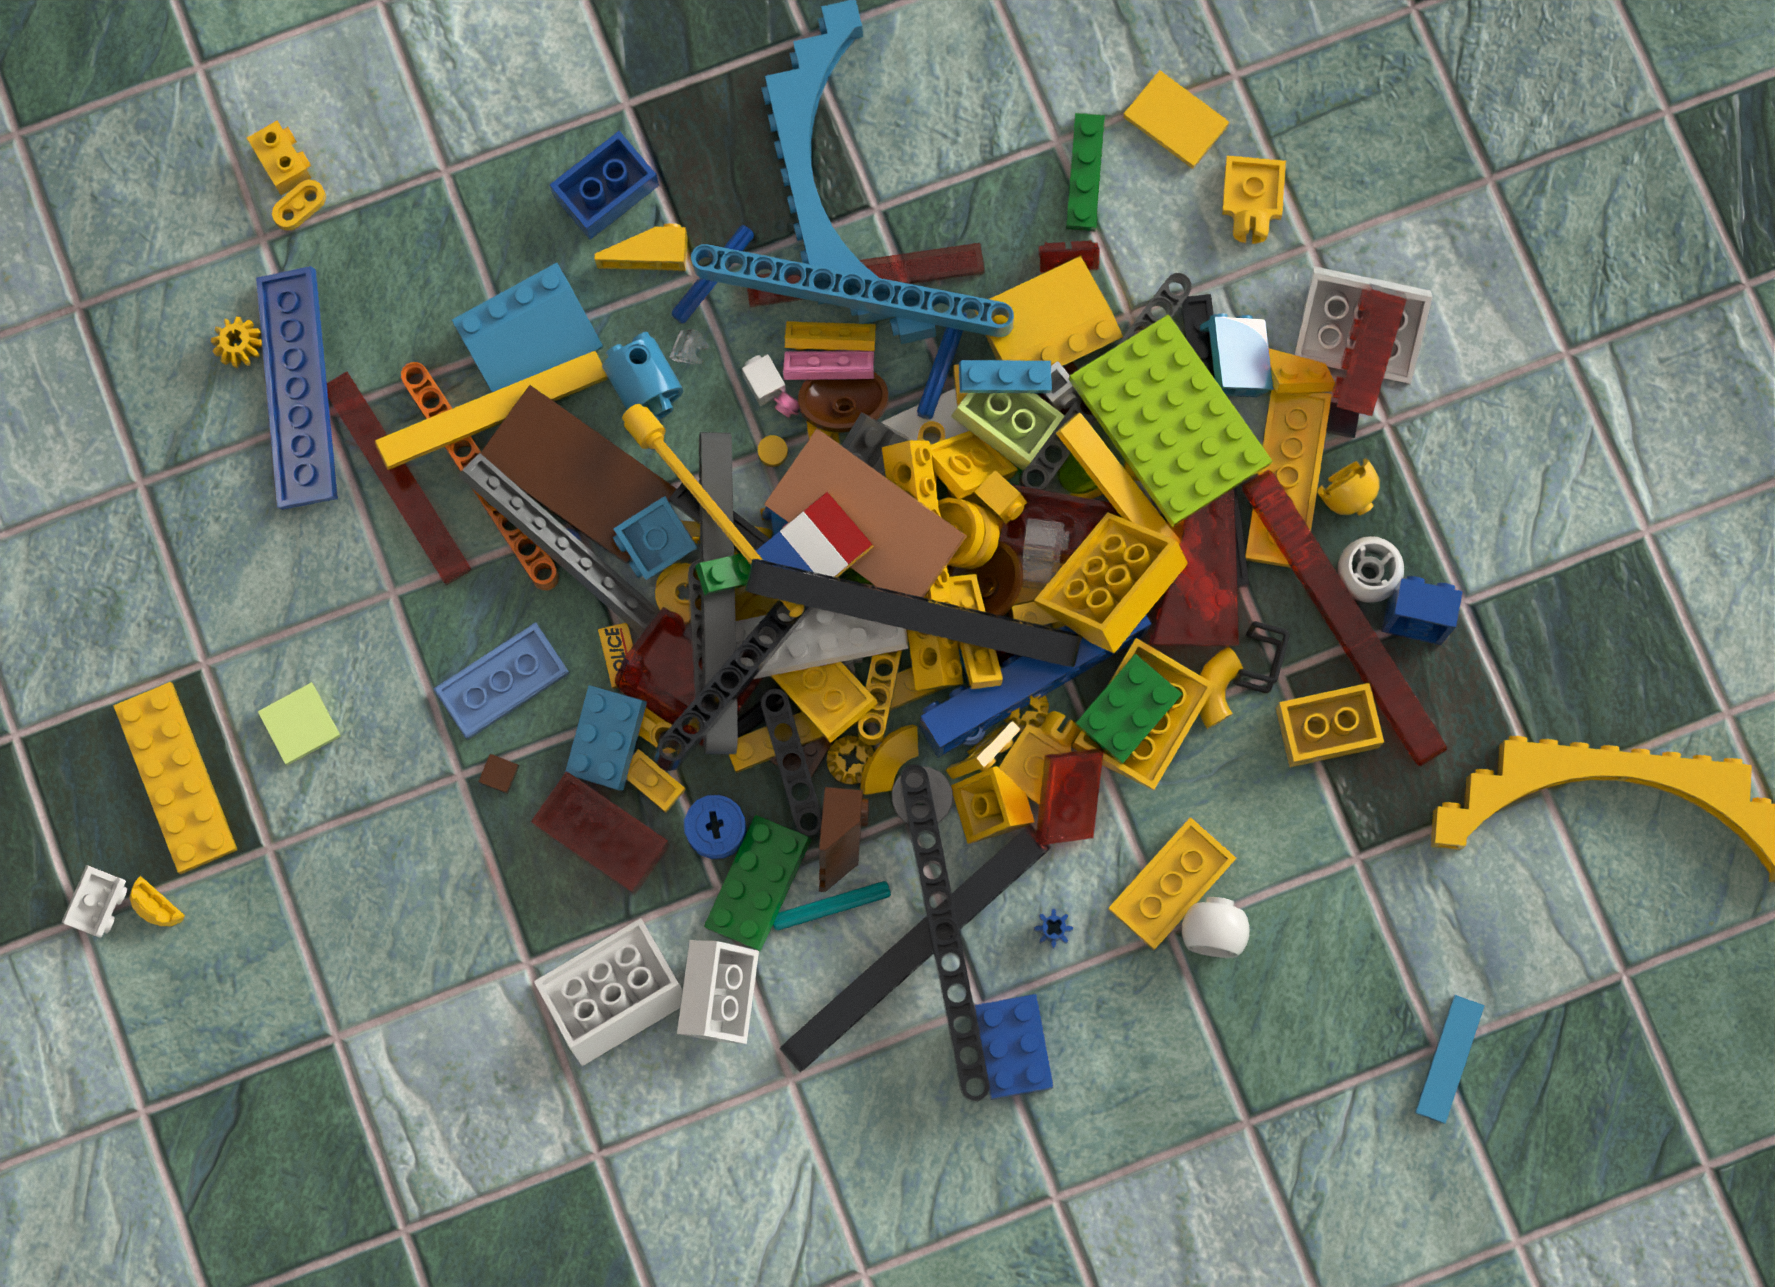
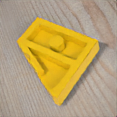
[945,721,1020,779]

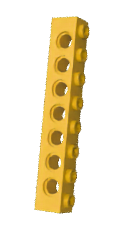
[882,440,963,691]

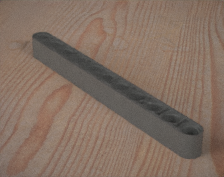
[699,432,738,754]

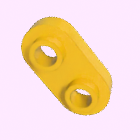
[272,180,326,231]

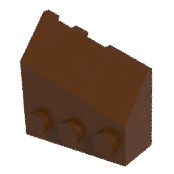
[819,787,869,892]

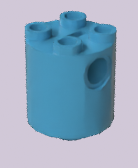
[602,332,684,420]

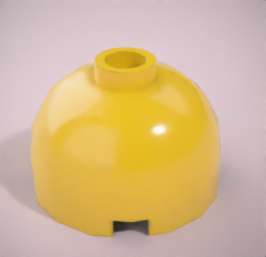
[1317,458,1380,516]

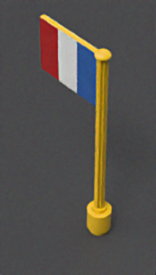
[622,404,874,617]

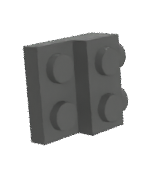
[841,412,911,477]

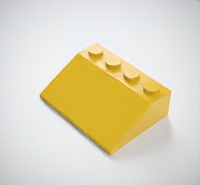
[974,256,1123,366]
[1034,512,1188,653]
[1071,638,1215,790]

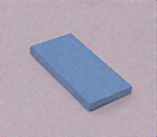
[434,622,570,740]

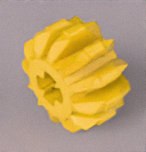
[211,316,262,369]

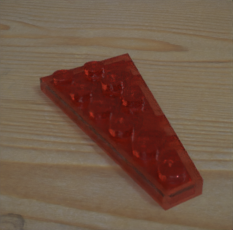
[1149,488,1239,647]

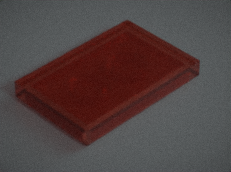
[1035,749,1103,845]

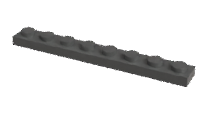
[458,453,663,637]

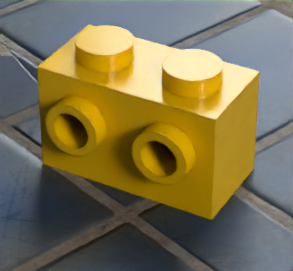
[247,120,311,195]

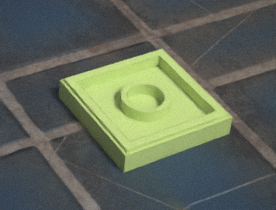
[258,682,341,766]

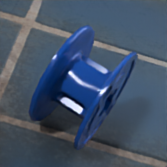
[684,795,747,859]

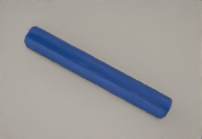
[672,225,754,323]
[917,312,967,420]

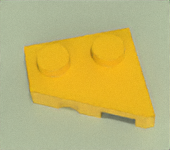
[1269,348,1335,393]

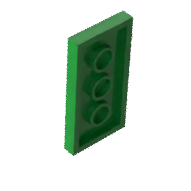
[704,815,812,952]

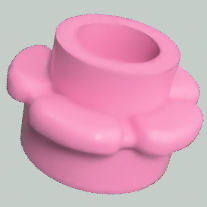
[774,391,799,418]

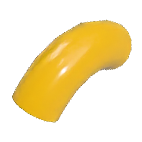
[1199,647,1243,729]

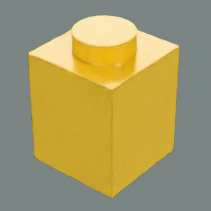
[974,470,1027,524]

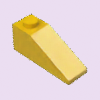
[594,223,687,271]

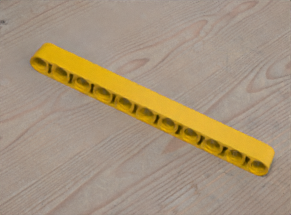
[858,421,945,745]

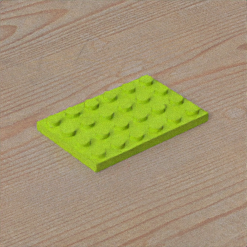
[1069,314,1273,527]

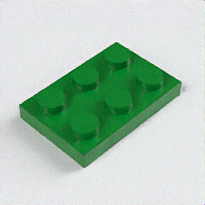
[1074,654,1182,765]

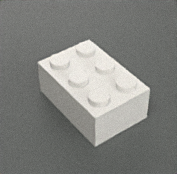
[677,940,759,1044]

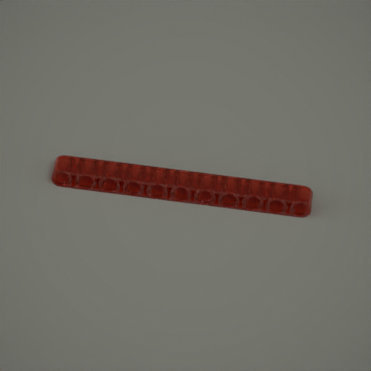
[1242,469,1447,767]

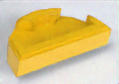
[129,876,185,926]

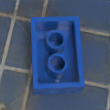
[550,131,659,240]
[1381,576,1463,645]
[974,994,1054,1100]

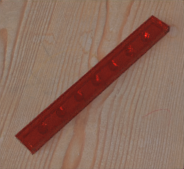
[747,243,985,307]
[327,371,472,586]

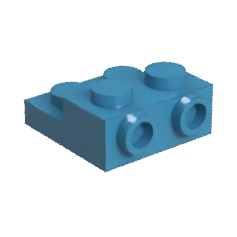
[613,496,698,580]

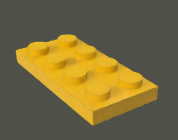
[1108,817,1237,950]

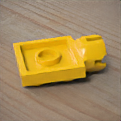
[1222,155,1286,244]
[998,711,1080,809]

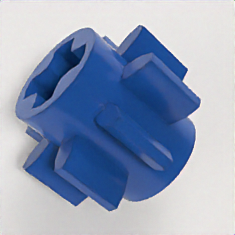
[1034,909,1073,949]

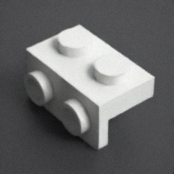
[61,865,127,938]

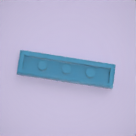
[1414,995,1485,1124]

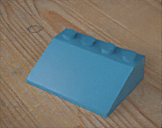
[452,263,603,392]

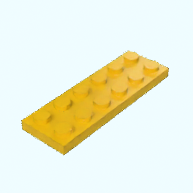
[1245,387,1332,570]
[735,592,878,743]
[113,682,238,874]

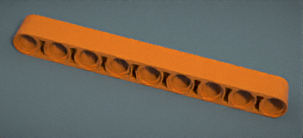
[401,362,559,590]

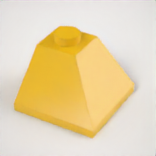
[951,766,1035,844]

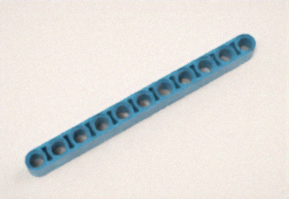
[691,244,1014,337]

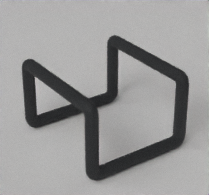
[1233,621,1290,693]

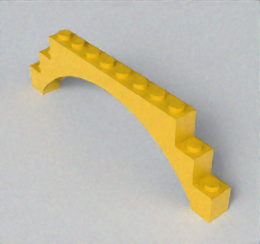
[1430,736,1775,882]

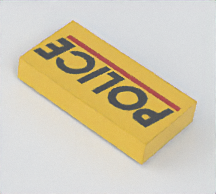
[598,623,642,689]

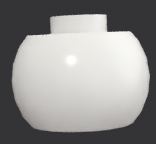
[1338,536,1404,603]
[1182,897,1250,958]

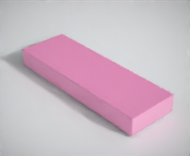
[783,350,875,380]

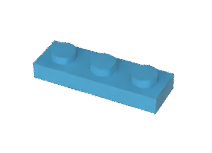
[959,360,1052,393]

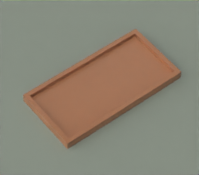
[764,429,967,597]

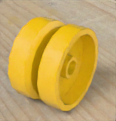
[938,497,1000,569]

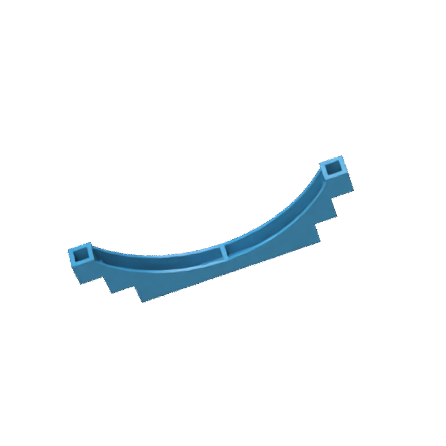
[762,0,936,344]

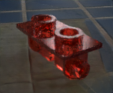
[1038,240,1100,273]

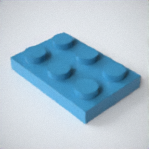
[565,685,647,790]

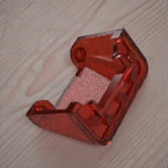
[615,607,763,747]

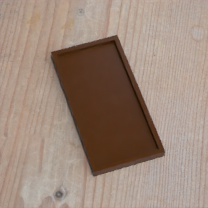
[480,385,677,564]

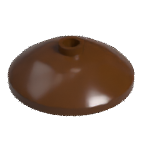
[798,372,889,433]
[947,541,1023,616]

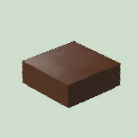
[478,754,519,794]

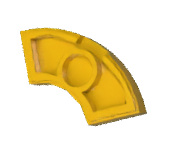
[860,724,919,795]

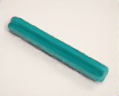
[773,881,891,931]

